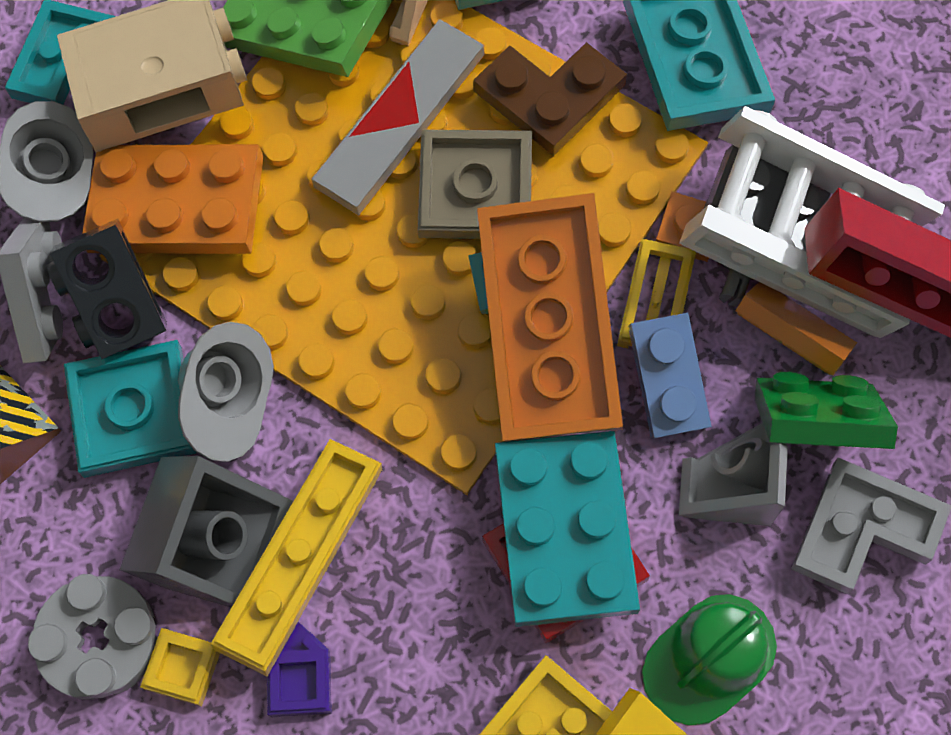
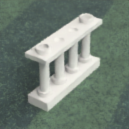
[679,106,945,338]

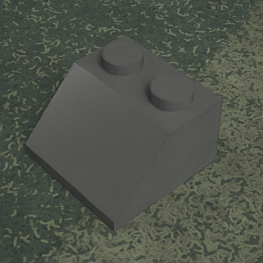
[119,456,293,608]

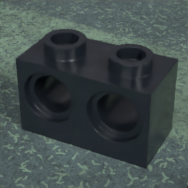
[46,219,167,359]

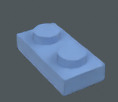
[628,313,712,439]

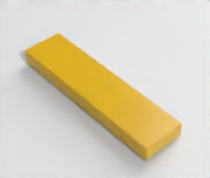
[211,439,382,676]

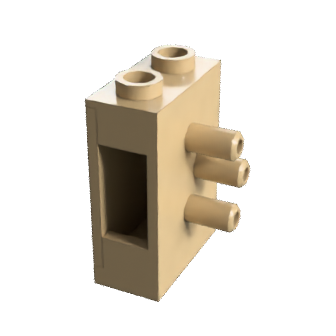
[57,0,247,152]

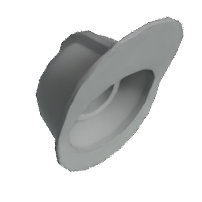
[0,101,94,222]
[178,322,274,462]

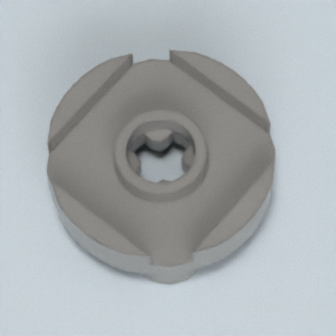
[28,574,157,700]

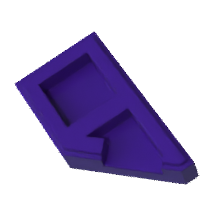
[267,622,332,717]

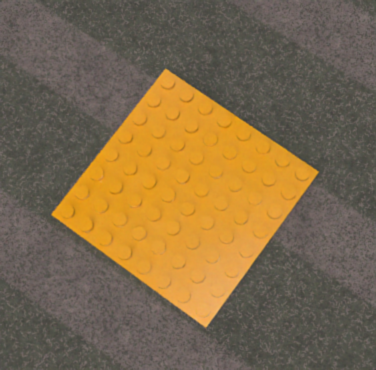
[100,0,709,495]

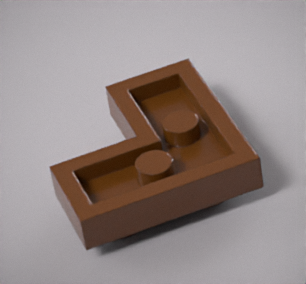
[473,42,627,156]

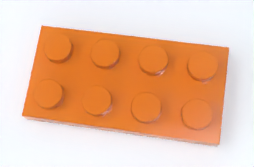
[477,193,623,442]

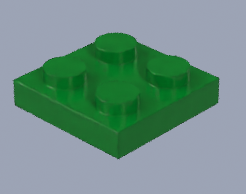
[755,372,898,449]

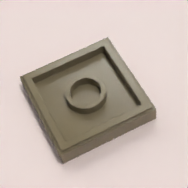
[418,130,532,239]

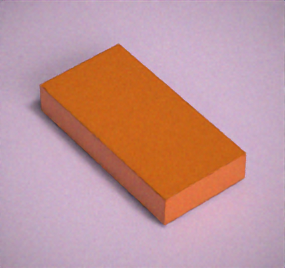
[735,282,857,376]

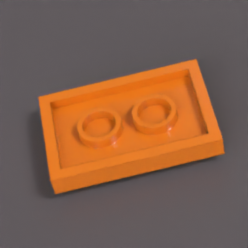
[82,144,263,254]

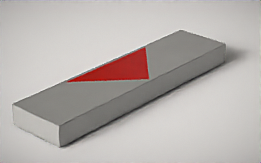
[312,19,484,216]

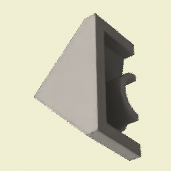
[679,423,788,526]

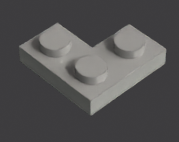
[0,217,63,363]
[791,457,951,594]

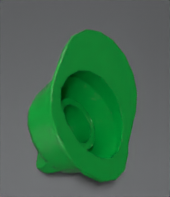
[642,594,777,726]

